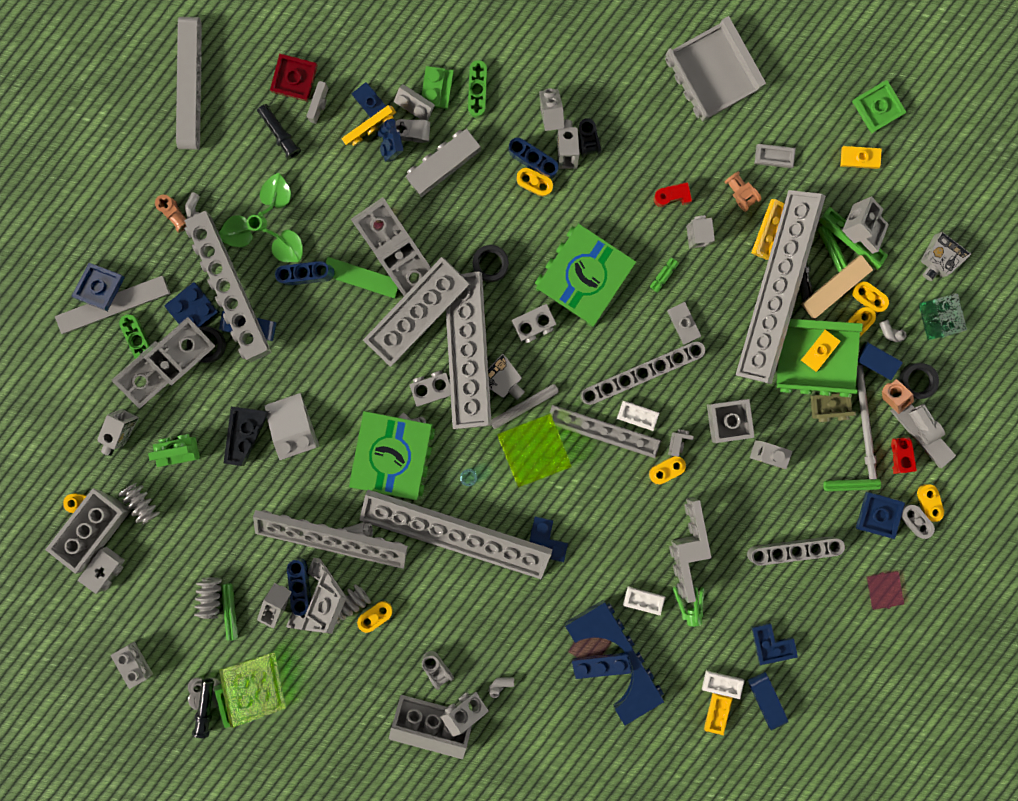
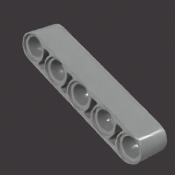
[747,536,845,566]

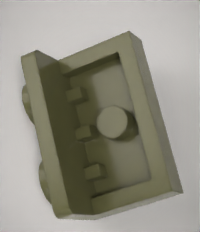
[810,393,855,422]

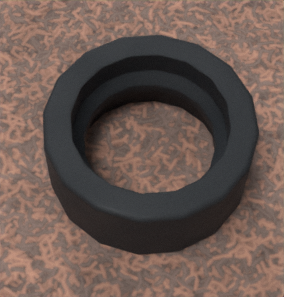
[472,245,509,283]
[186,326,226,363]
[898,363,939,399]

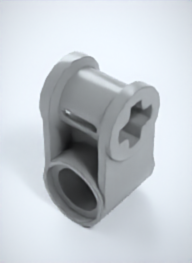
[395,119,430,143]
[422,651,454,690]

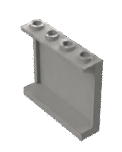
[665,16,766,122]

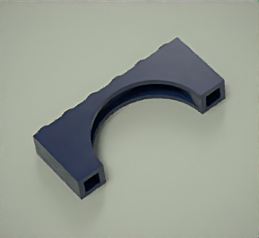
[564,600,665,726]

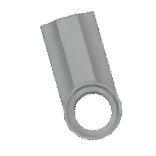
[908,404,945,445]

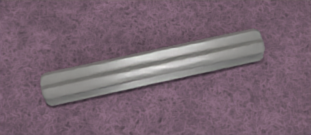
[491,384,559,429]

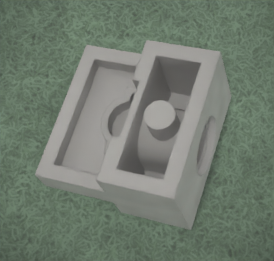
[842,196,889,254]

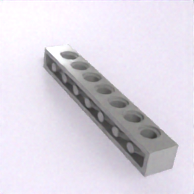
[184,211,272,362]

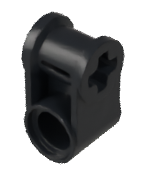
[578,118,601,158]

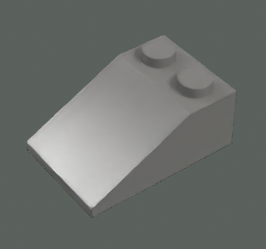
[264,393,320,460]

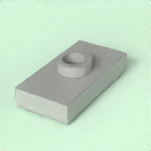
[307,81,329,124]
[667,302,701,345]

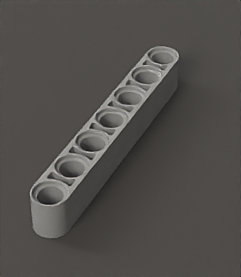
[176,17,202,150]
[580,342,705,405]

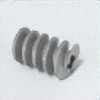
[119,483,160,526]
[194,577,222,619]
[336,584,371,624]

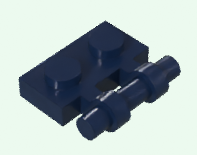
[377,119,403,162]

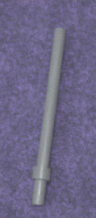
[856,365,877,479]

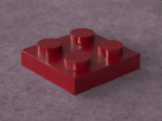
[270,53,318,102]

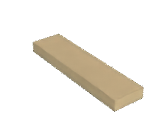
[801,255,873,319]

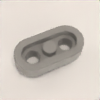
[901,504,935,539]

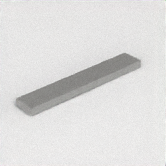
[55,276,171,335]
[546,405,661,458]

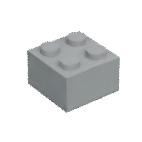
[707,399,755,443]

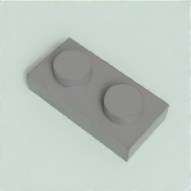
[394,84,435,121]

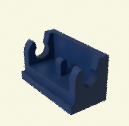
[858,341,903,380]

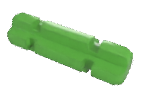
[650,258,679,292]

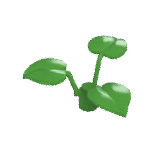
[219,173,303,262]

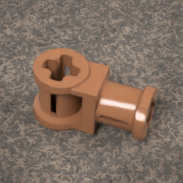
[724,171,762,212]
[155,195,187,233]

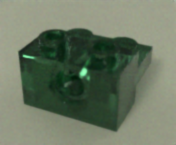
[918,293,967,340]

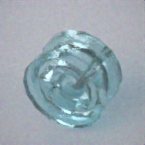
[460,469,477,486]

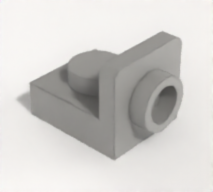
[668,429,694,457]

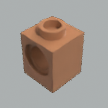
[882,379,914,414]

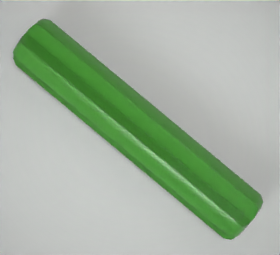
[818,225,848,272]
[823,479,881,491]
[221,583,238,641]

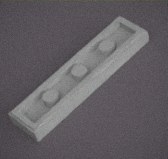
[890,404,956,468]

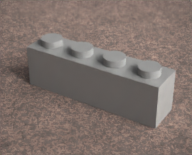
[406,129,481,197]

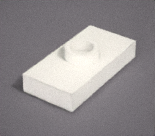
[617,401,659,431]
[623,586,665,616]
[702,670,744,699]

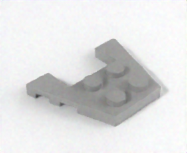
[286,558,346,634]

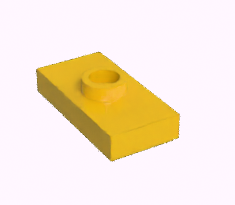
[840,146,882,169]
[800,330,841,372]
[704,693,733,736]

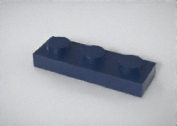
[572,652,632,679]

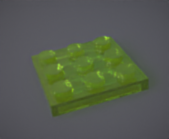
[497,413,572,488]
[219,652,286,728]

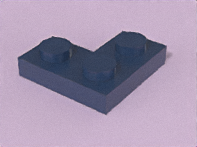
[529,516,568,562]
[751,623,798,665]

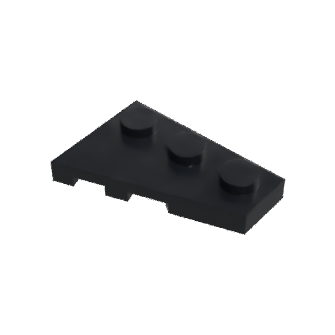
[223,406,270,466]

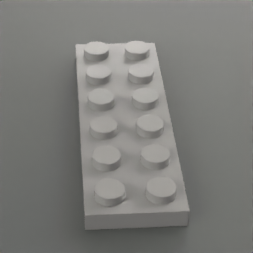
[363,257,470,367]

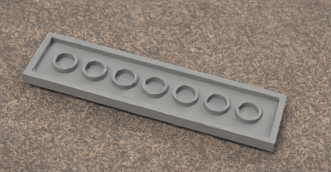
[446,271,492,429]
[253,510,408,569]

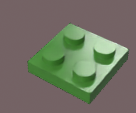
[852,80,906,134]

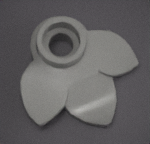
[188,677,222,710]

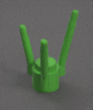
[673,587,704,627]

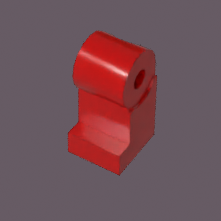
[653,182,692,207]
[891,437,917,474]

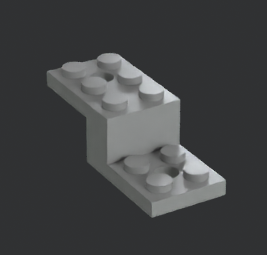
[351,197,431,296]
[111,317,215,409]
[669,497,711,603]

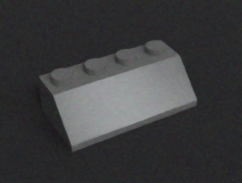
[45,488,131,574]
[389,695,472,759]

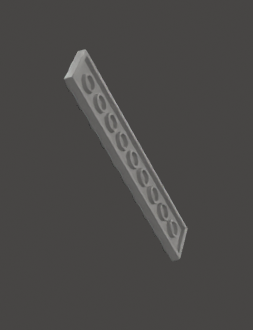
[736,190,826,384]
[360,490,552,579]

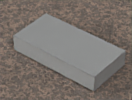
[754,144,796,168]

